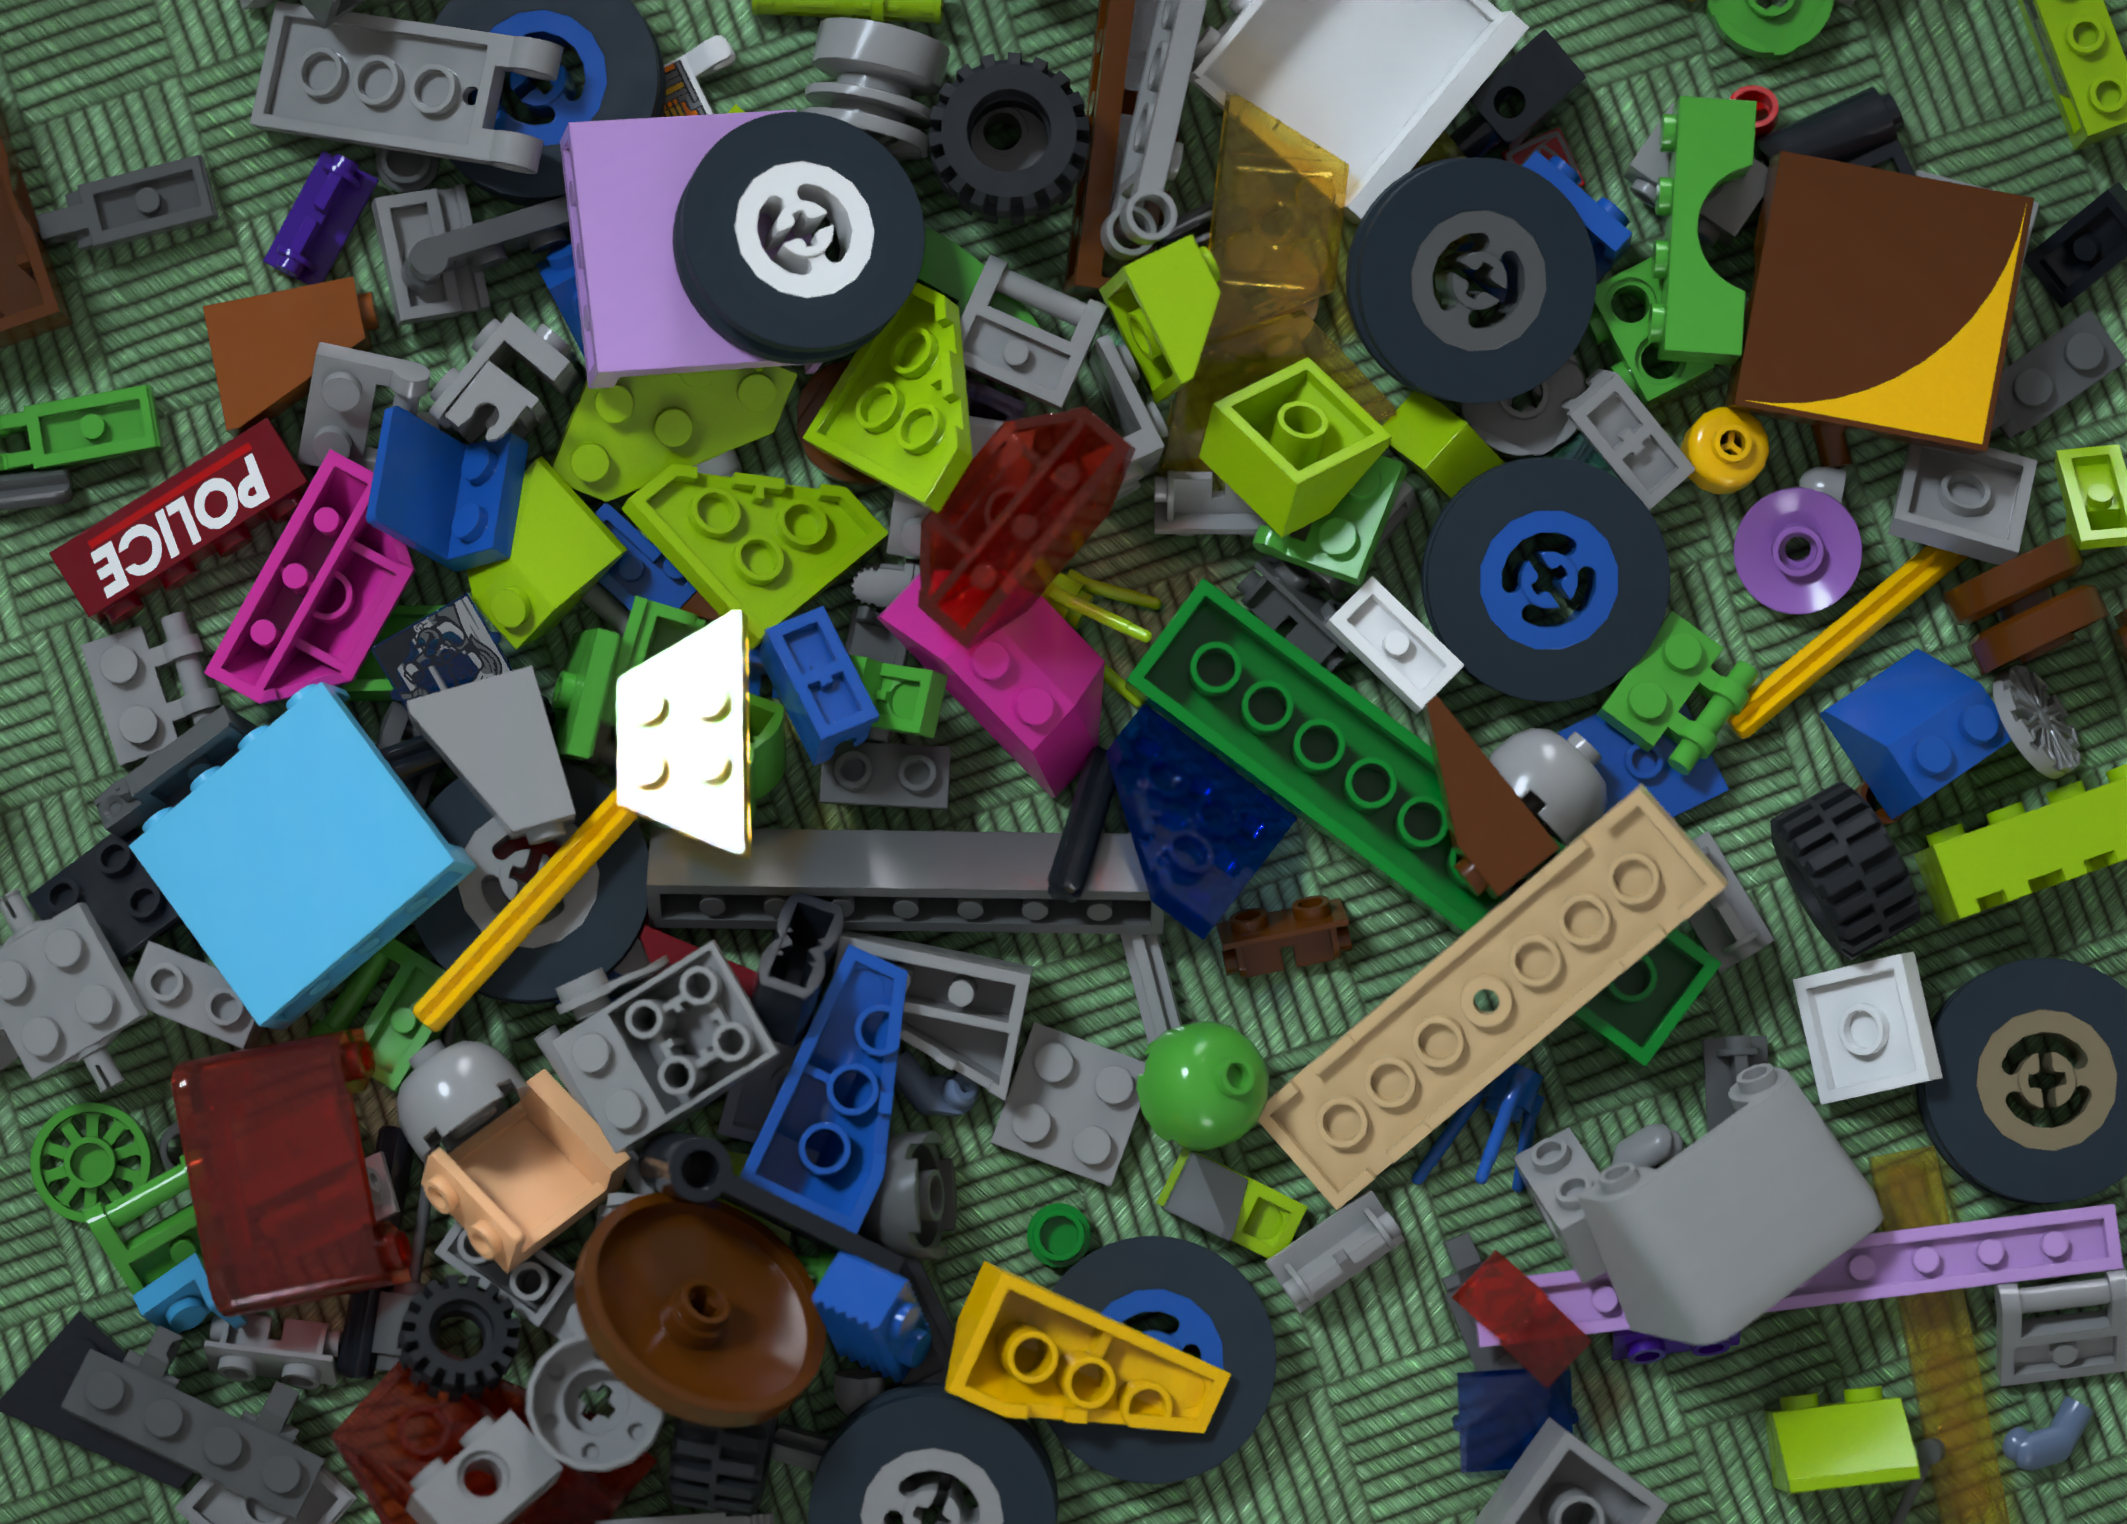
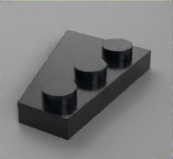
[0,1311,195,1489]

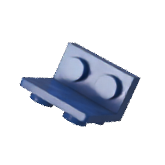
[366,406,529,572]

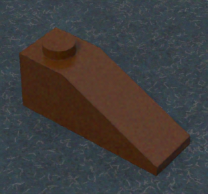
[1423,695,1560,900]

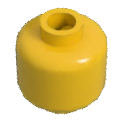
[1680,407,1769,494]

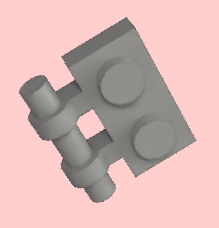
[80,611,222,768]

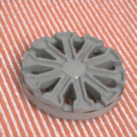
[1993,665,2081,779]

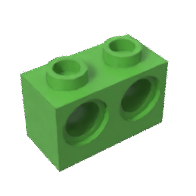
[1586,257,1715,408]

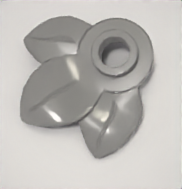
[555,955,669,1021]

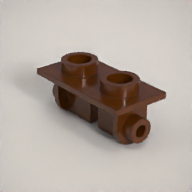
[1215,895,1352,979]

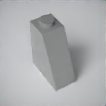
[406,665,576,845]

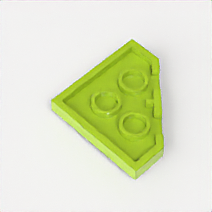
[802,282,973,513]
[551,366,798,502]
[622,463,889,650]

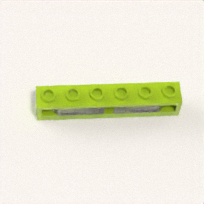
[2016,0,2127,151]

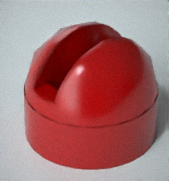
[1730,85,1779,141]

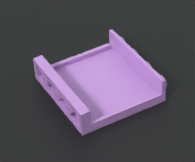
[560,110,823,389]

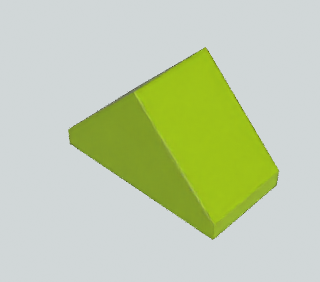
[1382,391,1504,501]

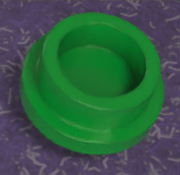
[1027,1203,1091,1268]

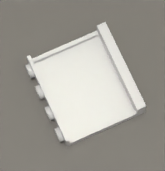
[1189,0,1529,224]

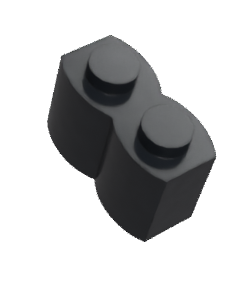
[751,892,844,1047]

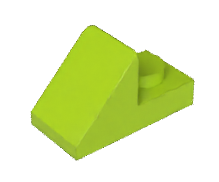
[2054,444,2127,550]

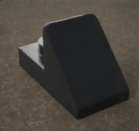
[2024,181,2127,309]

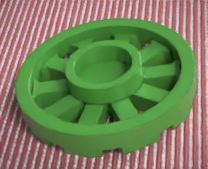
[30,1102,153,1223]

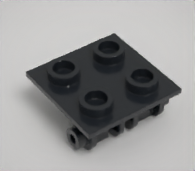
[26,828,185,966]

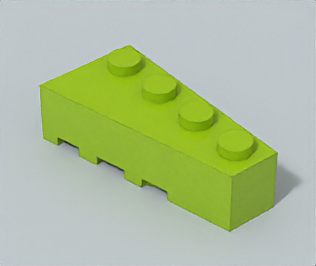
[1913,764,2127,926]

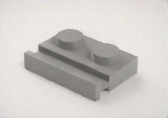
[371,184,490,326]

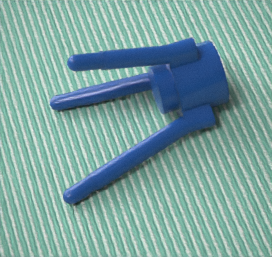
[1412,1063,1545,1193]

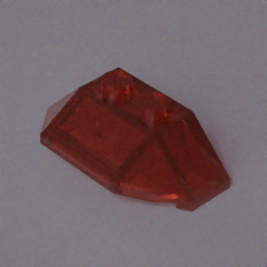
[918,406,1136,650]

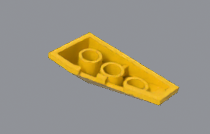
[945,1261,1231,1433]

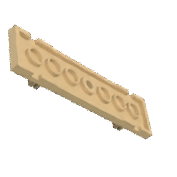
[1258,783,1728,1211]

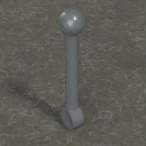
[1889,1437,1946,1524]

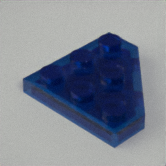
[1106,703,1297,941]

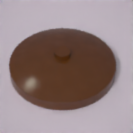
[574,1192,826,1427]

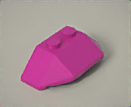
[204,449,416,705]
[877,571,1105,798]

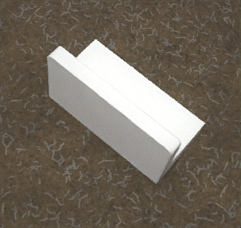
[1325,576,1464,714]

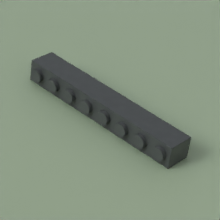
[646,827,1165,934]

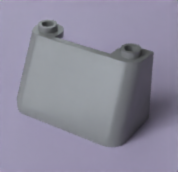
[1577,1063,1884,1345]

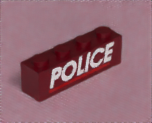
[49,418,311,625]

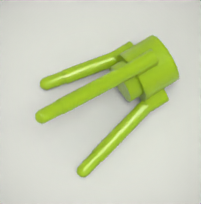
[1036,567,1162,708]

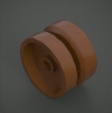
[1942,534,2110,676]

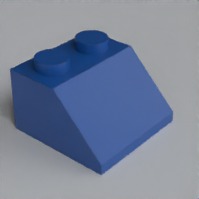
[1819,648,2012,820]

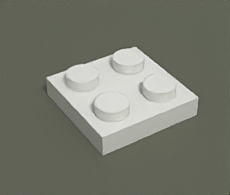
[1793,952,1943,1105]

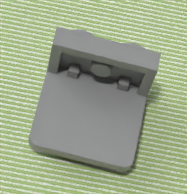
[429,313,582,434]
[1077,334,1168,504]

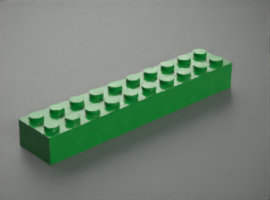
[1125,578,1722,1069]

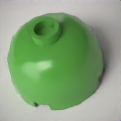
[1136,1021,1269,1153]

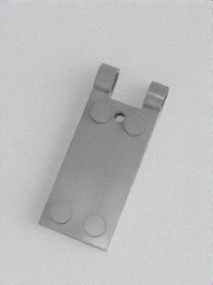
[1100,0,1207,261]
[250,1,564,174]

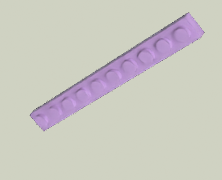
[1470,1204,2124,1347]

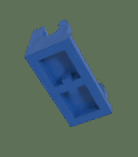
[759,606,879,766]

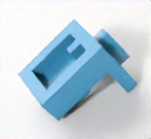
[133,1253,248,1334]

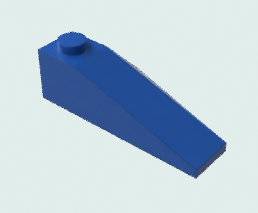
[739,944,908,1234]

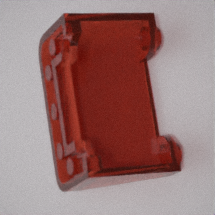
[172,1028,412,1318]

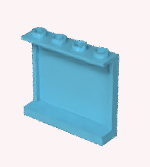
[129,682,477,1030]

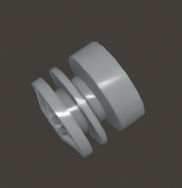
[801,17,950,160]
[526,1332,665,1472]

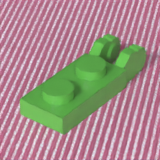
[0,385,164,474]

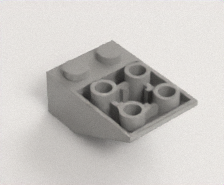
[551,940,780,1153]

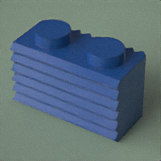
[812,1250,932,1383]

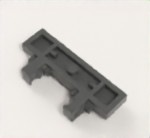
[61,1325,325,1521]

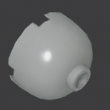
[1489,728,1608,847]
[396,1039,529,1162]

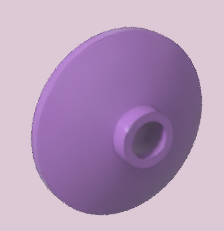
[1734,487,1862,615]

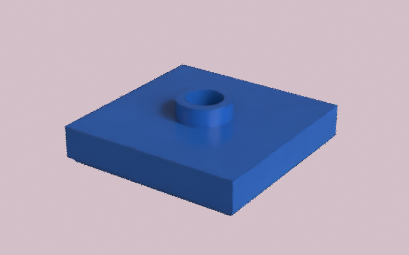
[1557,703,1729,818]

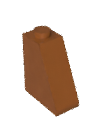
[203,276,380,438]

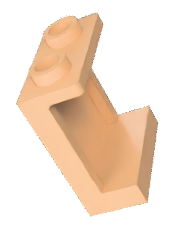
[421,1068,631,1274]

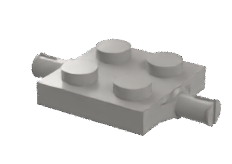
[0,889,148,1094]

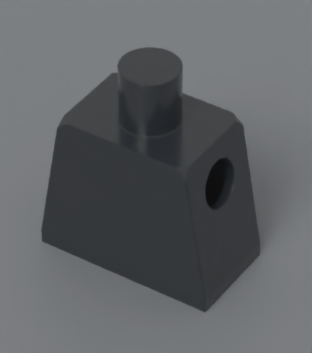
[1449,29,1591,158]

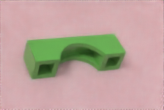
[1647,96,1757,365]

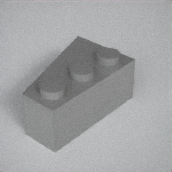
[831,930,1034,1101]

